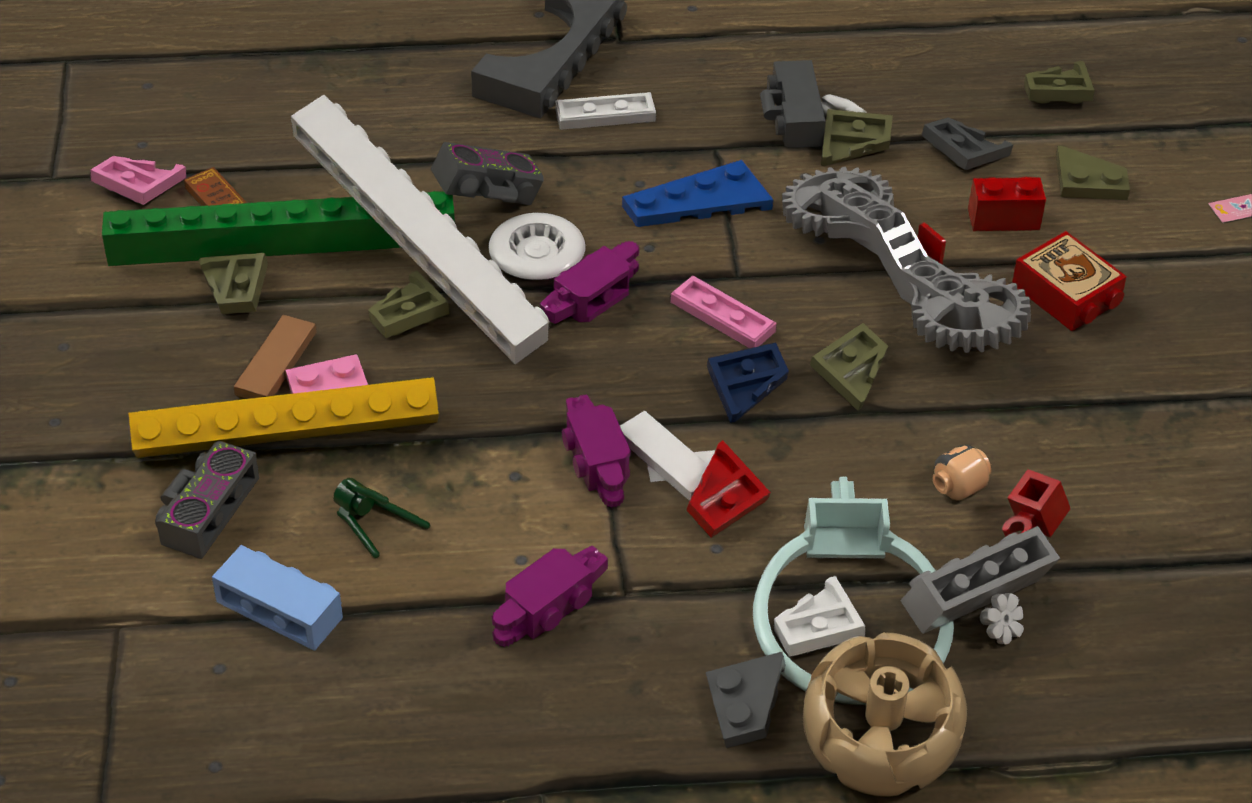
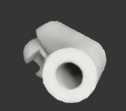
[821,94,867,117]

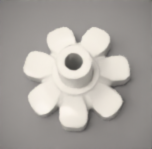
[980,593,1024,645]

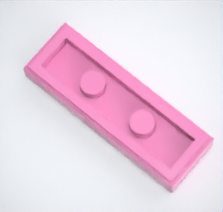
[670,275,777,348]

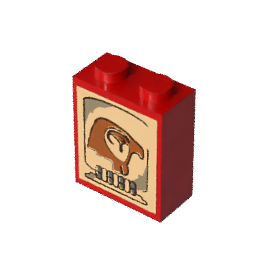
[1012,231,1127,331]

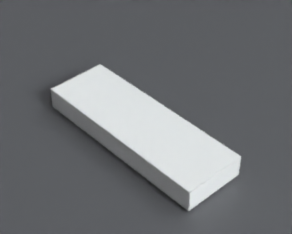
[555,92,656,130]
[620,411,708,501]

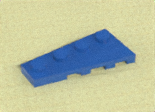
[622,160,773,227]

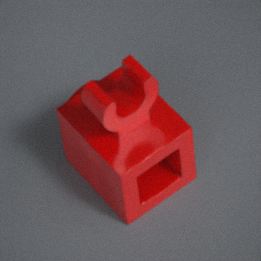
[1002,469,1071,538]

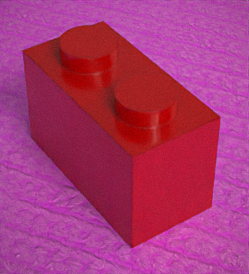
[968,177,1046,231]

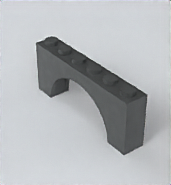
[471,0,627,119]

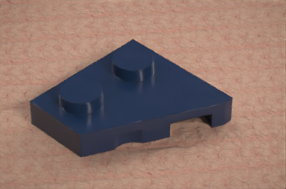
[707,342,789,423]

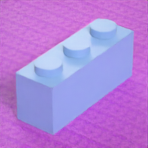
[212,545,343,651]

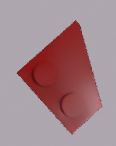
[686,440,771,538]

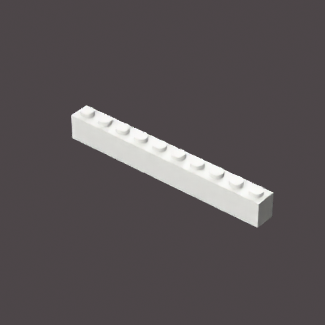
[291,95,549,364]

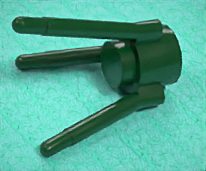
[333,478,430,558]

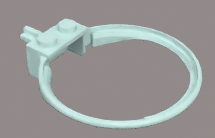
[753,477,954,705]

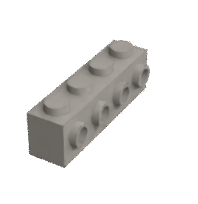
[900,526,1060,634]

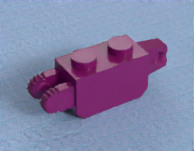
[540,241,639,324]
[562,394,631,508]
[492,545,608,647]

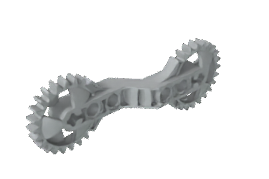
[782,167,1031,353]

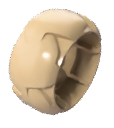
[803,632,967,797]

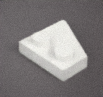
[774,576,865,657]

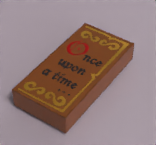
[184,167,247,206]

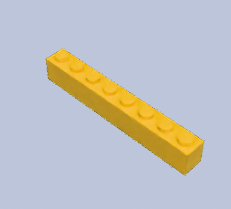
[128,377,439,458]

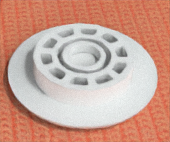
[489,213,585,280]

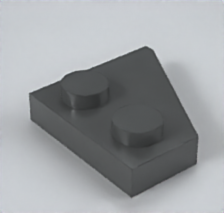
[922,117,1013,170]
[706,652,786,748]

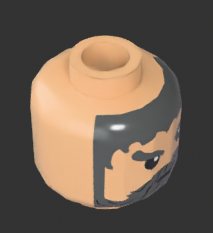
[933,445,991,500]

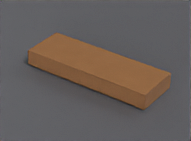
[234,315,317,399]

